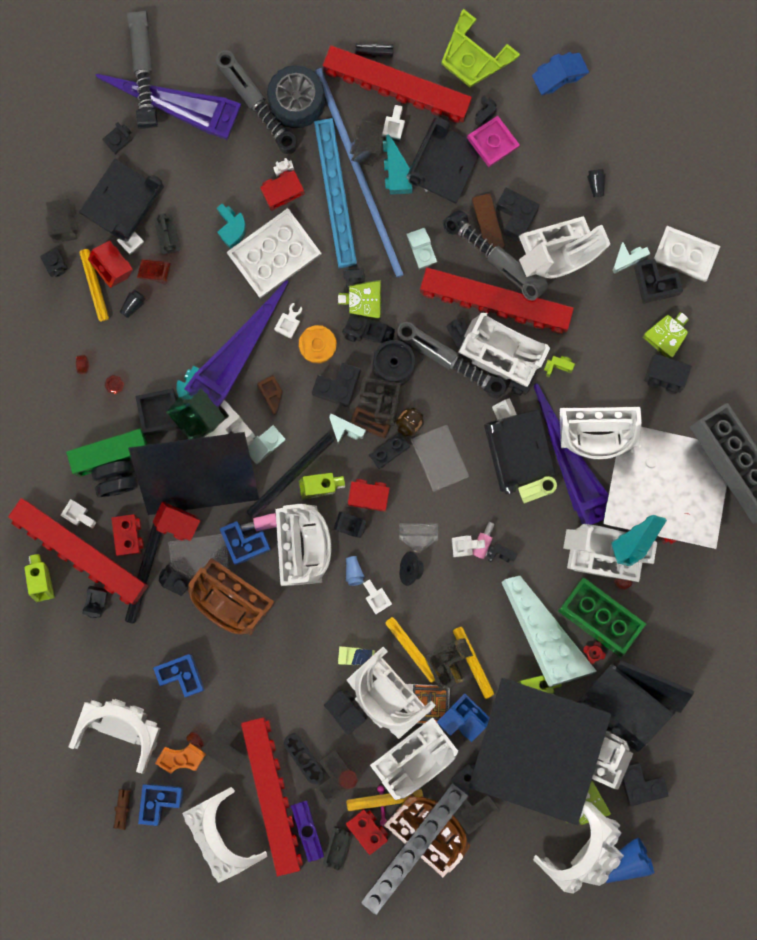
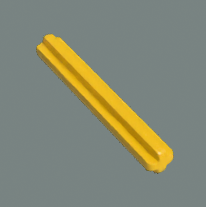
[79,249,109,322]
[385,617,438,682]
[453,627,494,699]
[346,789,423,811]

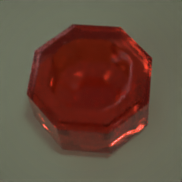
[76,355,89,374]
[104,375,124,395]
[614,578,633,590]
[186,732,204,749]
[338,770,358,789]

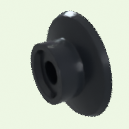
[399,551,424,586]

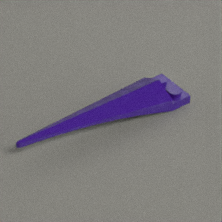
[95,74,241,140]
[184,280,288,411]
[534,383,609,525]

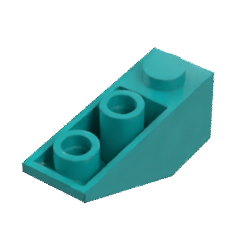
[383,134,412,195]
[611,515,667,566]

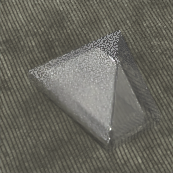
[399,524,438,554]

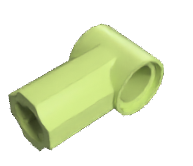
[518,476,557,503]

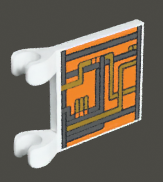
[406,684,450,724]

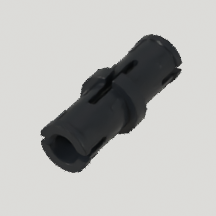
[355,42,393,58]

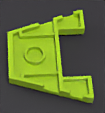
[441,9,520,88]

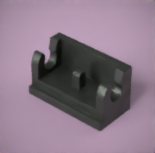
[322,826,353,870]

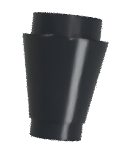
[587,169,606,197]
[119,289,146,318]

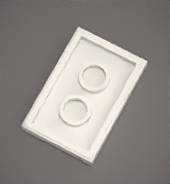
[654,226,720,282]

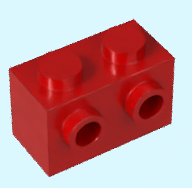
[260,170,305,211]
[88,240,133,288]
[348,479,390,512]
[153,501,200,541]
[111,514,144,557]
[346,809,389,855]

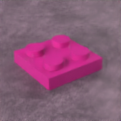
[467,116,520,167]

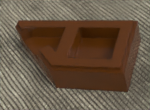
[257,375,283,415]

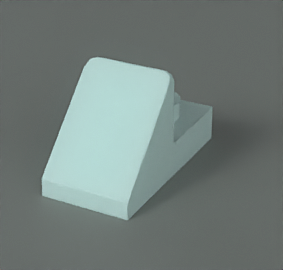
[406,228,437,270]
[613,242,650,274]
[329,414,366,444]
[248,425,286,464]

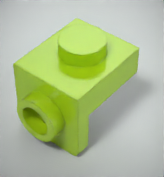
[544,356,575,377]

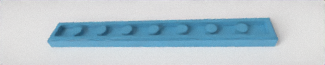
[314,118,357,269]

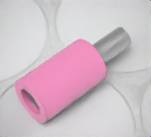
[241,513,277,532]
[472,522,495,559]

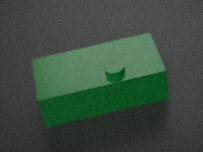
[66,429,148,478]
[558,577,646,657]

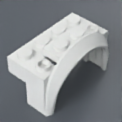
[560,407,641,459]
[276,504,331,586]
[592,731,633,790]
[182,787,267,883]

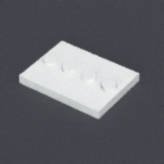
[227,208,322,299]

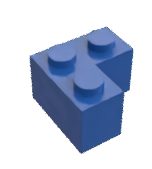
[532,52,590,95]
[220,521,271,565]
[153,654,205,697]
[437,693,489,742]
[138,784,184,826]

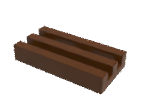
[350,407,392,439]

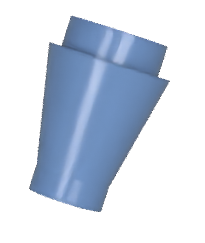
[346,556,365,586]

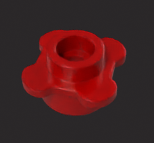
[583,641,606,664]

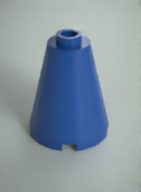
[606,838,655,883]

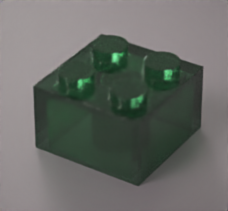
[167,388,225,439]

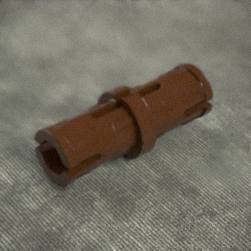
[113,789,131,830]

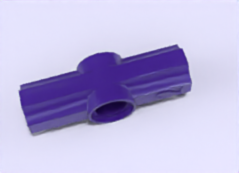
[291,800,325,862]

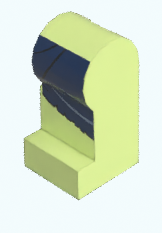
[338,646,375,665]

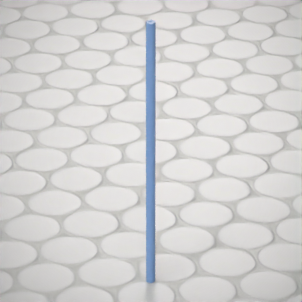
[315,68,404,278]

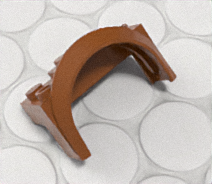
[188,558,274,636]
[384,794,471,877]

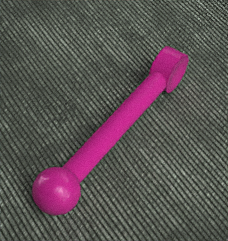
[377,785,387,826]

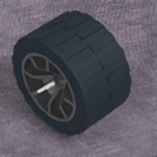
[267,65,325,128]

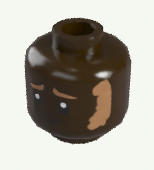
[396,408,424,436]

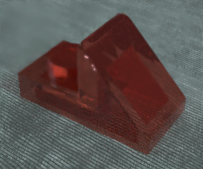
[137,259,171,285]

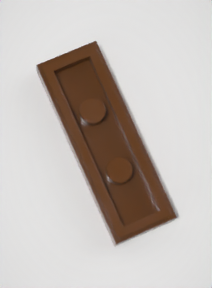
[472,193,505,249]

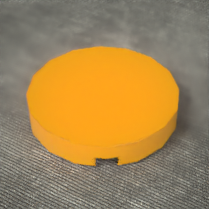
[299,325,337,364]

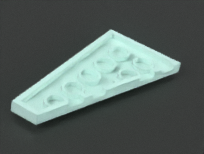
[501,576,597,687]

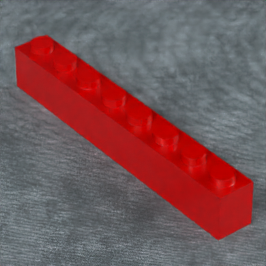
[323,45,472,123]
[420,267,574,334]
[8,498,148,605]
[241,717,303,877]

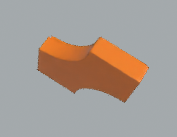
[155,743,206,774]

